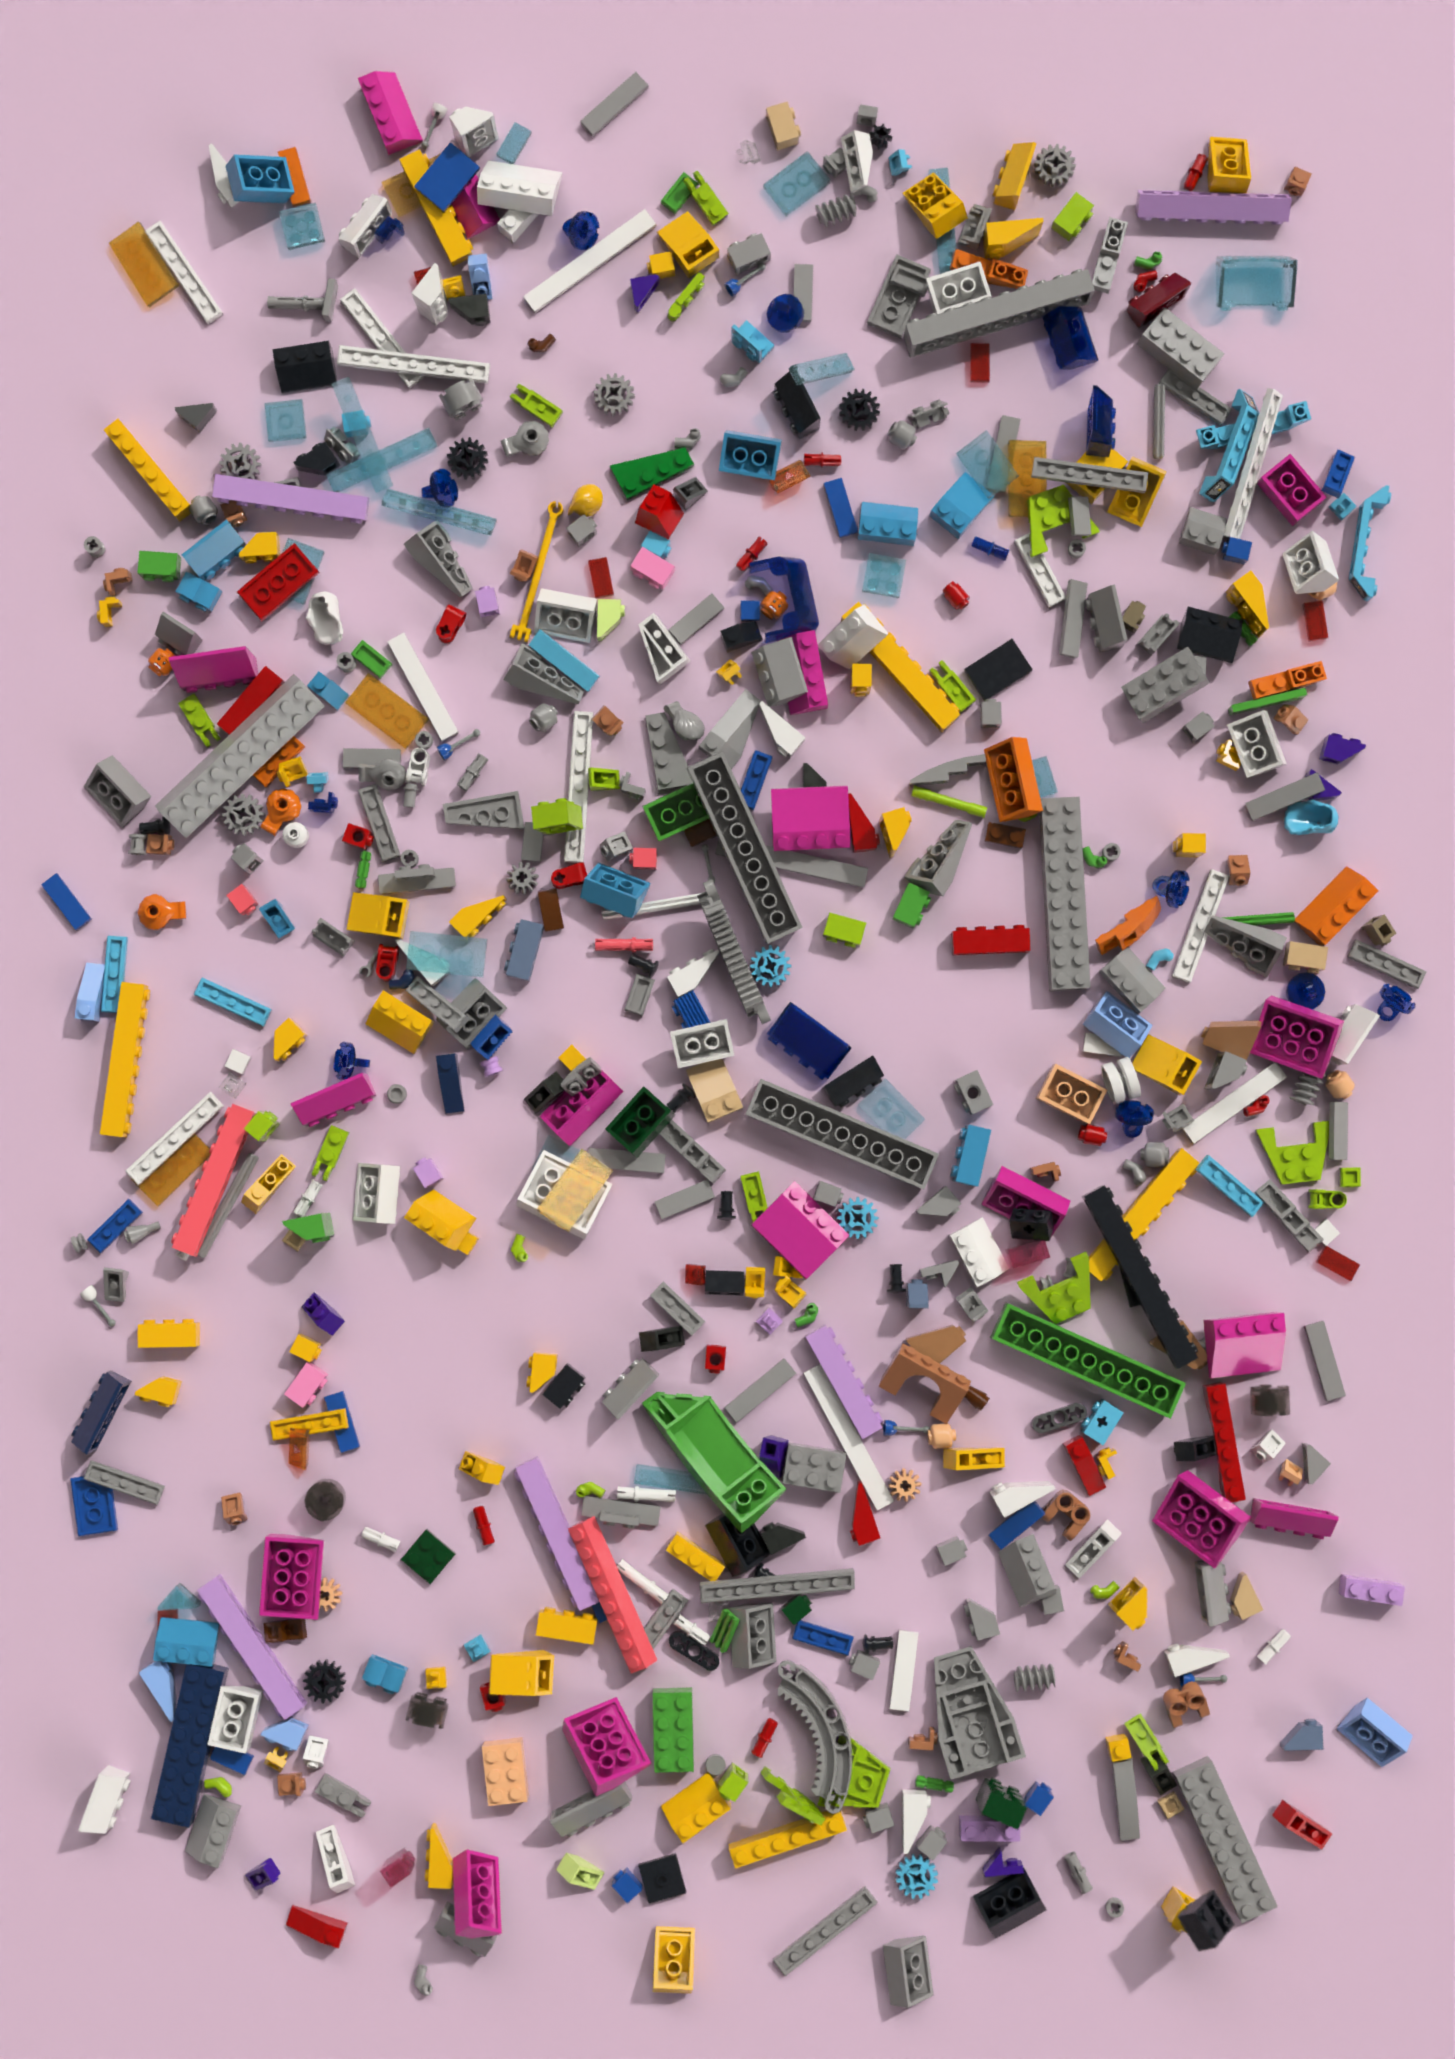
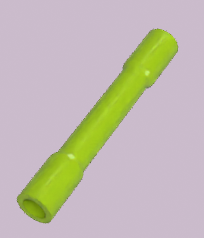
[911,785,987,818]

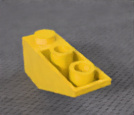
[449,895,507,940]
[241,1154,296,1214]
[425,1823,454,1889]

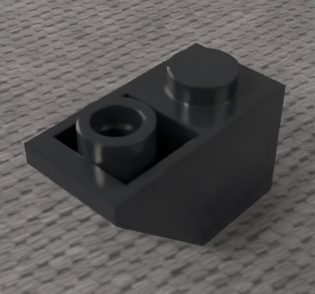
[293,442,340,476]

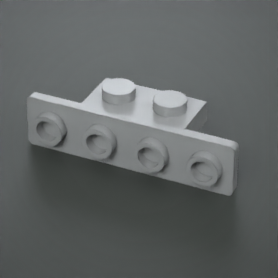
[378,864,456,894]
[582,1496,661,1529]

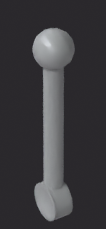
[701,844,715,883]

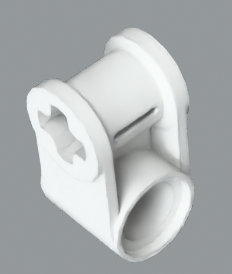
[406,748,430,786]

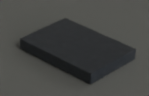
[964,639,1033,702]

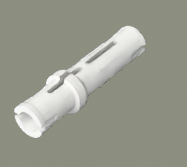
[617,1486,676,1502]
[617,1559,669,1604]

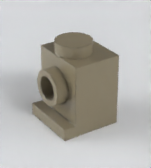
[1122,601,1146,634]
[1361,914,1396,946]

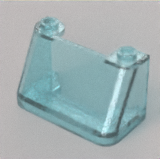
[1216,256,1298,311]

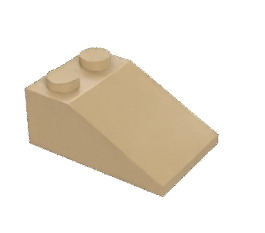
[686,1059,743,1123]

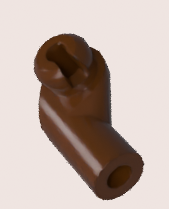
[527,333,556,352]

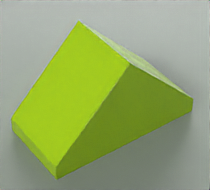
[588,767,620,791]

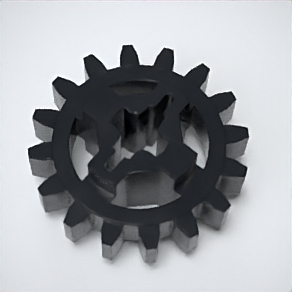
[839,389,880,431]
[447,437,489,480]
[303,1659,346,1704]

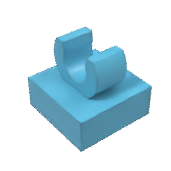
[888,149,912,176]
[1329,493,1357,521]
[307,772,329,793]
[464,1634,491,1662]

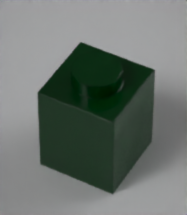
[781,1594,812,1625]

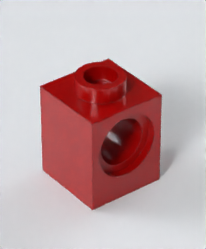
[342,823,374,850]
[705,1344,726,1374]
[480,1682,506,1712]

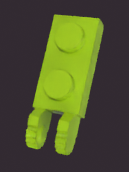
[684,170,729,226]
[667,272,705,322]
[510,384,563,428]
[929,660,976,713]
[178,693,221,747]
[311,1125,350,1182]
[740,1171,768,1222]
[1124,1713,1169,1770]

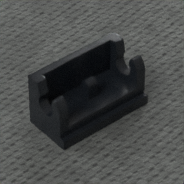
[705,1270,744,1296]

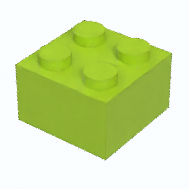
[531,798,583,835]

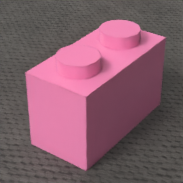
[630,547,675,590]
[284,1362,328,1408]

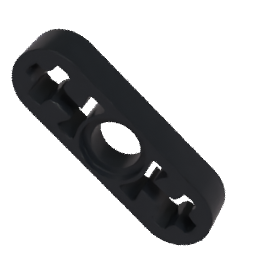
[669,1631,720,1671]

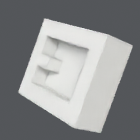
[1251,1429,1286,1463]
[303,1735,329,1769]

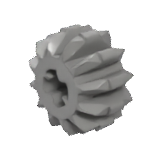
[506,862,539,895]

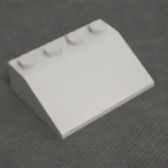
[477,160,562,216]
[516,1150,612,1240]

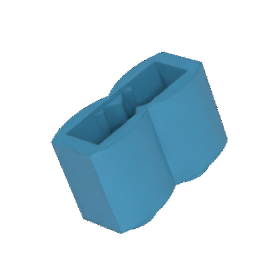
[176,572,222,612]
[362,1654,408,1694]

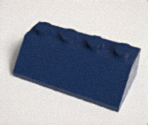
[71,1371,132,1454]

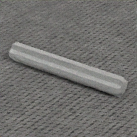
[1153,384,1165,459]

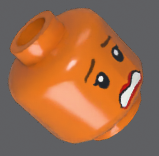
[760,591,788,620]
[148,648,176,677]

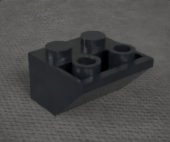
[1177,1890,1235,1952]

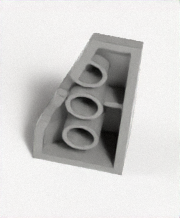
[404,519,473,598]
[503,643,584,704]
[699,689,761,770]
[905,820,972,896]
[1204,915,1287,977]

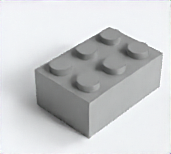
[782,1442,846,1493]

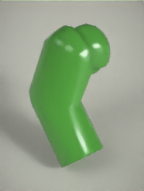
[1134,252,1162,270]
[1083,846,1107,869]
[795,1303,818,1328]

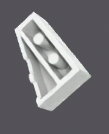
[639,613,690,684]

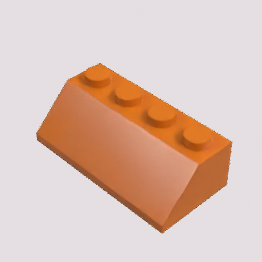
[984,737,1043,822]
[1294,866,1379,946]

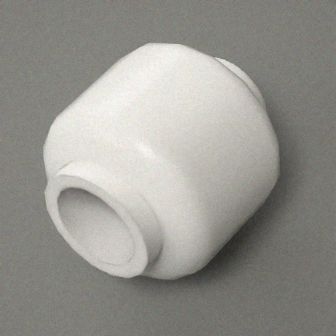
[282,822,309,848]

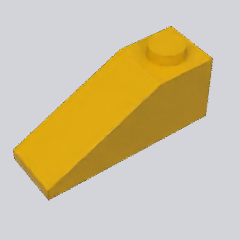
[943,1448,1005,1470]

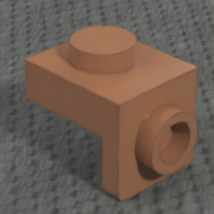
[510,549,538,582]
[103,568,133,596]
[1274,704,1308,735]
[1227,855,1251,886]

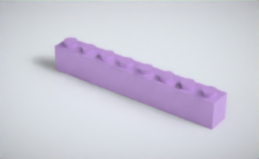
[1135,190,1292,225]
[212,474,369,524]
[514,1456,600,1611]
[197,1574,307,1720]

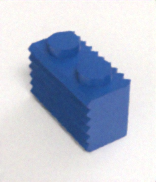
[672,990,711,1029]
[470,1015,513,1059]

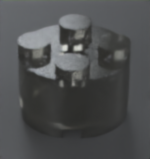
[1250,1384,1290,1416]
[304,1479,346,1521]
[405,1692,449,1729]

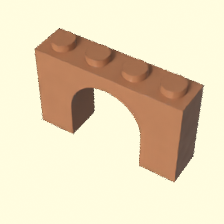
[878,1344,971,1424]

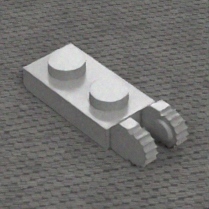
[315,1773,371,1817]

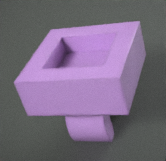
[756,1308,783,1335]

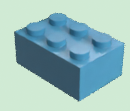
[225,154,294,203]
[950,1124,991,1187]

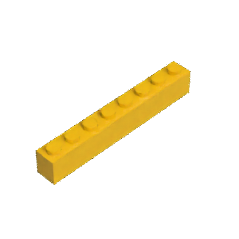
[841,601,960,733]
[100,982,150,1138]
[1089,1148,1199,1282]

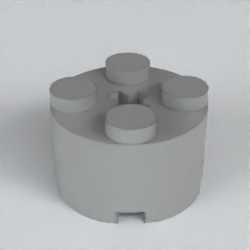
[439,378,483,420]

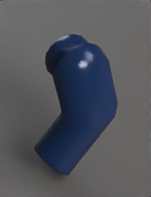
[389,969,415,990]

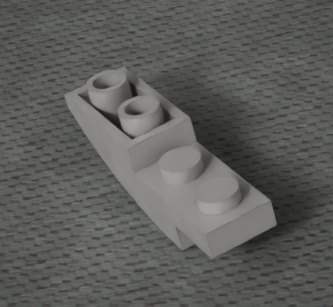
[1092,217,1128,294]

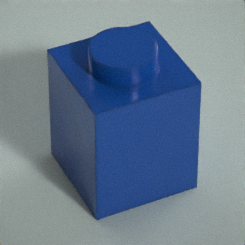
[1221,537,1252,565]
[1024,1781,1054,1816]
[612,1868,643,1904]

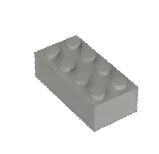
[1137,308,1224,390]
[1121,647,1210,723]

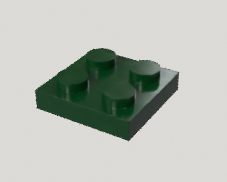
[401,1529,456,1584]

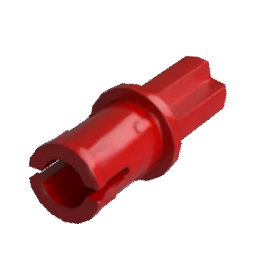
[1184,154,1208,191]
[804,452,842,468]
[736,537,768,571]
[473,1506,495,1546]
[751,1718,778,1758]

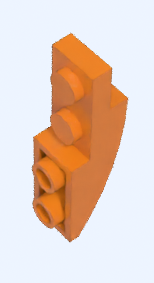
[950,249,1028,288]
[1248,661,1327,700]
[1095,896,1161,955]

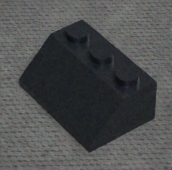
[272,341,338,393]
[773,368,821,439]
[1177,606,1243,663]
[822,1055,884,1108]
[705,1513,770,1577]
[973,1868,1046,1939]

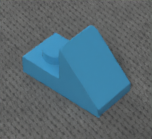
[307,671,350,710]
[259,899,295,938]

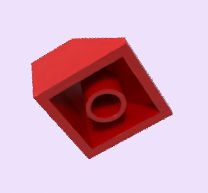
[635,484,684,540]

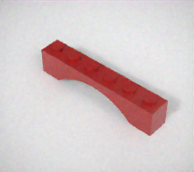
[1202,1382,1246,1502]

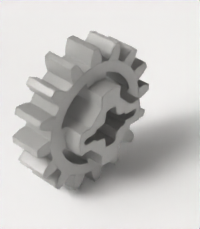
[1034,144,1076,187]
[594,373,635,416]
[219,443,262,480]
[222,793,265,836]

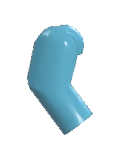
[1146,948,1174,970]

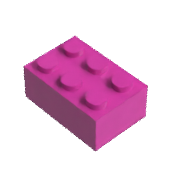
[1257,454,1327,527]

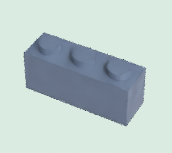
[504,919,544,982]

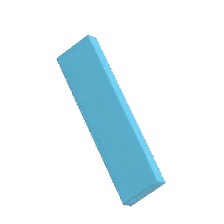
[529,630,600,692]
[101,936,128,1013]
[194,978,272,1027]
[1195,1155,1264,1217]

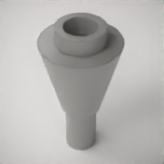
[124,1221,161,1245]

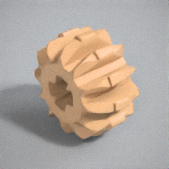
[888,1468,922,1502]
[319,1577,343,1612]

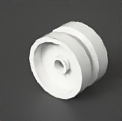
[1101,1057,1141,1105]

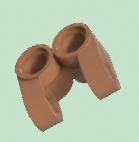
[1041,1490,1091,1541]
[1163,1682,1210,1728]

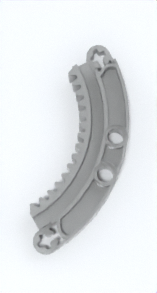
[697,879,771,1024]
[778,1660,853,1814]

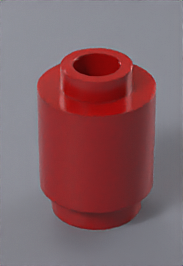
[942,581,970,610]
[1078,1124,1107,1146]

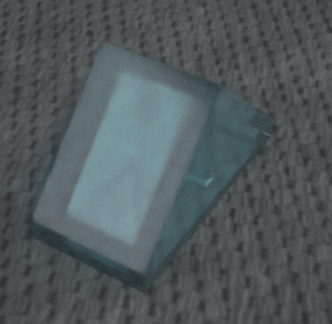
[158,1583,201,1611]

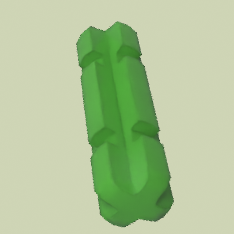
[1229,611,1258,646]
[355,851,371,889]
[915,1775,954,1793]

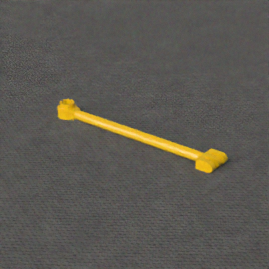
[510,501,563,643]

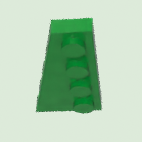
[609,447,694,500]

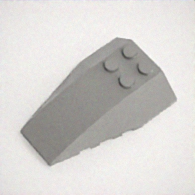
[934,1646,1026,1780]

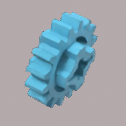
[750,945,791,987]
[837,1197,879,1239]
[896,1854,938,1899]

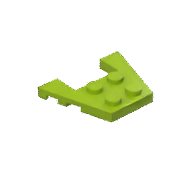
[1027,484,1100,558]
[1255,1121,1329,1184]
[1017,1251,1091,1324]
[817,1735,891,1808]
[760,1766,826,1825]

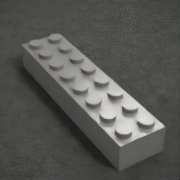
[1173,1756,1278,1923]

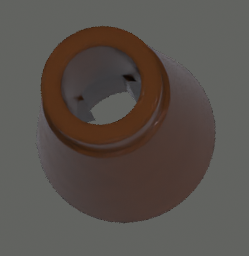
[964,1386,990,1411]

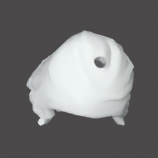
[305,592,343,645]

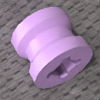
[480,1056,503,1077]

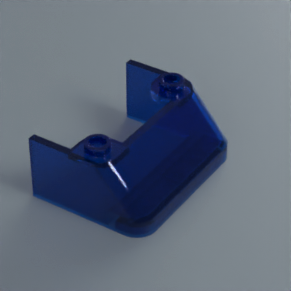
[749,556,819,643]

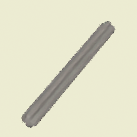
[198,1153,259,1258]

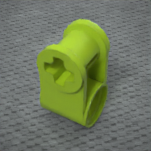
[1308,1189,1347,1209]

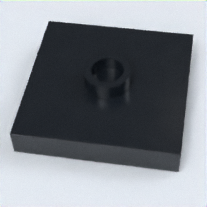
[638,1853,687,1903]

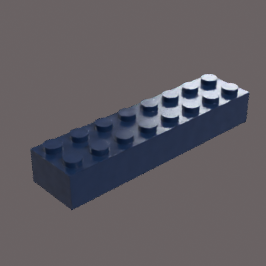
[151,1664,229,1828]

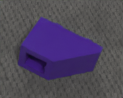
[1319,733,1366,764]
[302,1292,345,1336]
[759,1435,789,1478]

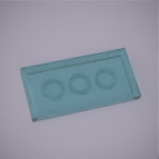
[406,931,488,978]

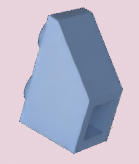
[468,254,492,299]
[261,1717,309,1751]

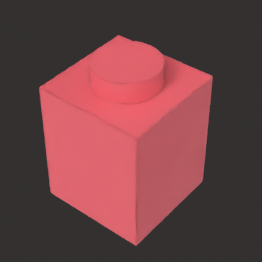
[629,848,657,870]
[226,884,258,916]

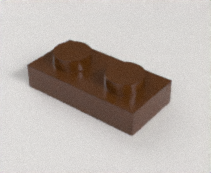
[984,822,1026,849]

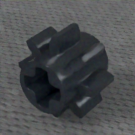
[869,124,893,150]

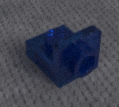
[374,216,405,244]
[308,792,338,813]

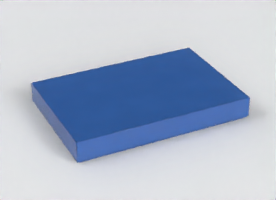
[414,142,480,212]
[70,1476,118,1536]

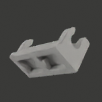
[958,204,992,250]
[1137,613,1180,656]
[312,918,355,957]

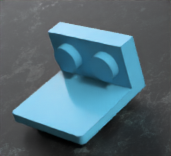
[731,320,774,363]

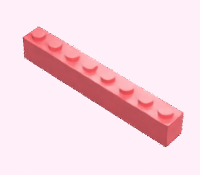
[171,1104,256,1257]
[568,1516,657,1673]

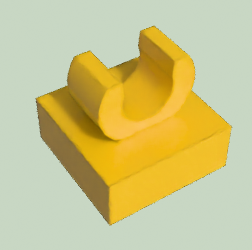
[716,660,742,685]
[425,1666,447,1689]
[264,1746,288,1773]

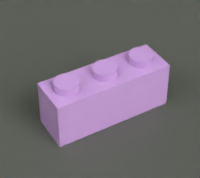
[1339,1574,1405,1606]
[959,1815,1020,1842]

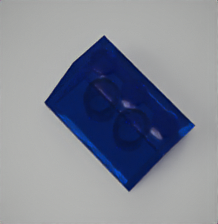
[1042,306,1099,370]
[1086,385,1116,457]

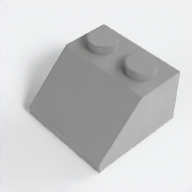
[1179,507,1227,555]
[155,612,203,656]
[1204,1051,1247,1090]

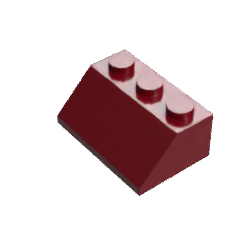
[1126,273,1191,328]

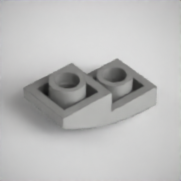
[561,1057,602,1096]

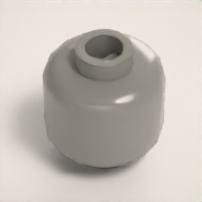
[888,420,917,449]
[189,496,218,525]
[529,703,558,732]
[1141,1142,1169,1167]

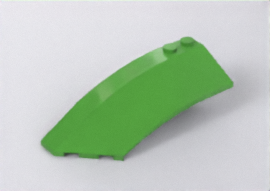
[642,1392,786,1533]

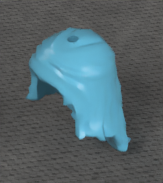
[1284,800,1339,835]

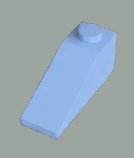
[75,963,105,1022]
[139,1661,177,1722]

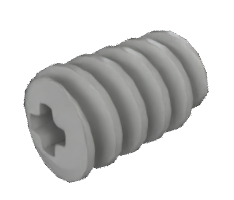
[815,193,857,227]
[1290,1072,1326,1105]
[1014,1664,1055,1692]

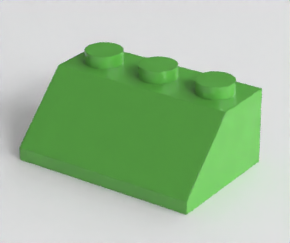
[282,1213,334,1243]

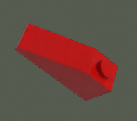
[848,793,880,853]
[1062,1435,1106,1496]
[850,1480,881,1546]
[1272,1799,1333,1850]
[286,1905,348,1948]

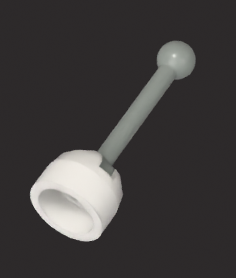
[421,103,448,149]
[80,1285,116,1327]

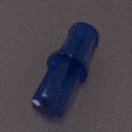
[971,536,1010,561]

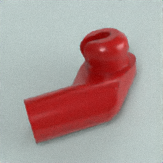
[1134,270,1158,292]
[1243,1095,1270,1117]

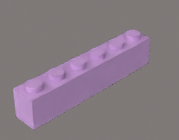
[805,1325,884,1439]

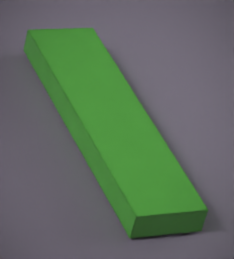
[1228,688,1307,716]

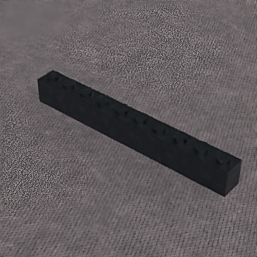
[1082,1185,1198,1369]

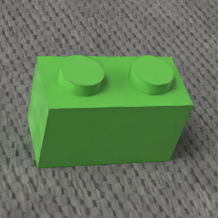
[137,551,181,582]
[892,883,931,928]

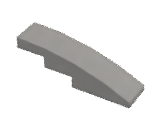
[909,754,986,786]
[659,1120,726,1184]
[1255,1179,1324,1253]
[1113,1758,1140,1841]

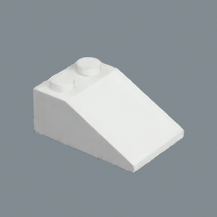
[989,1481,1055,1518]

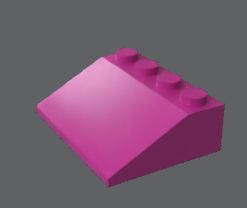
[169,646,258,693]
[771,786,850,851]
[1250,995,1344,1079]
[751,1181,850,1280]
[1203,1312,1286,1378]
[1152,1470,1251,1569]
[259,1533,324,1620]
[562,1697,651,1796]

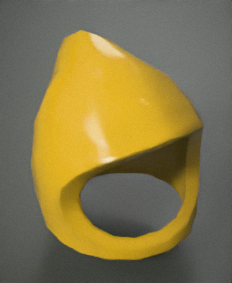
[568,484,603,517]

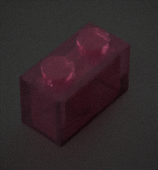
[1005,1240,1050,1269]
[380,1847,415,1888]

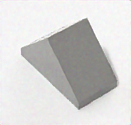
[1302,1443,1331,1484]

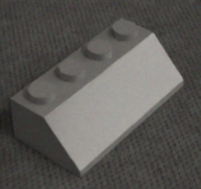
[550,1782,632,1837]

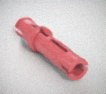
[595,937,653,952]

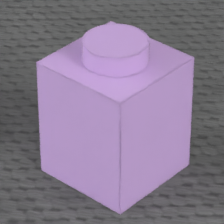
[475,586,500,618]
[413,1157,443,1188]

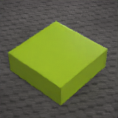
[1340,1167,1361,1187]

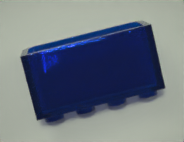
[766,1002,851,1080]

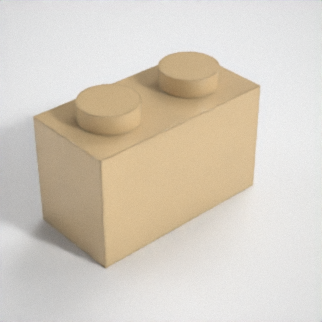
[766,101,801,150]
[1283,941,1328,974]

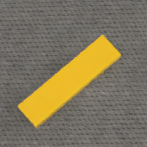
[270,1408,349,1441]

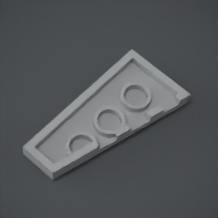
[645,712,692,791]
[443,791,525,829]

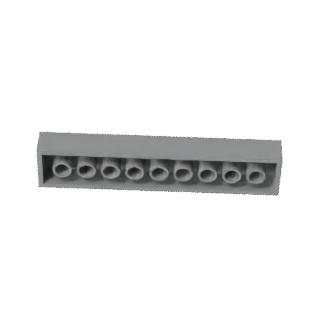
[903,269,1095,358]
[155,674,325,838]
[686,751,803,944]
[1039,797,1091,991]
[746,1079,939,1190]

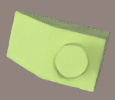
[597,599,625,641]
[556,1853,604,1890]

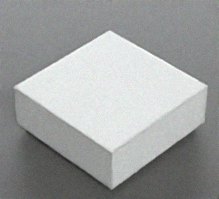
[225,1049,251,1074]
[1315,1219,1340,1246]

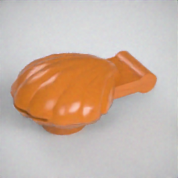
[260,788,301,836]
[138,894,186,930]

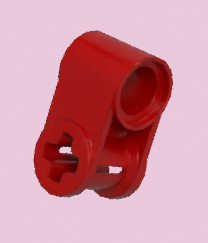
[436,604,467,644]
[551,862,587,889]
[376,944,400,982]

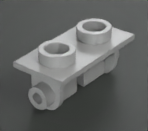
[908,400,949,428]
[324,427,361,466]

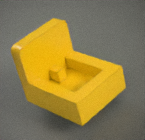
[443,275,466,300]
[97,597,122,627]
[1216,739,1241,771]
[277,756,308,787]
[773,1256,803,1279]
[745,1267,765,1298]
[774,1276,807,1309]
[1096,1447,1117,1479]

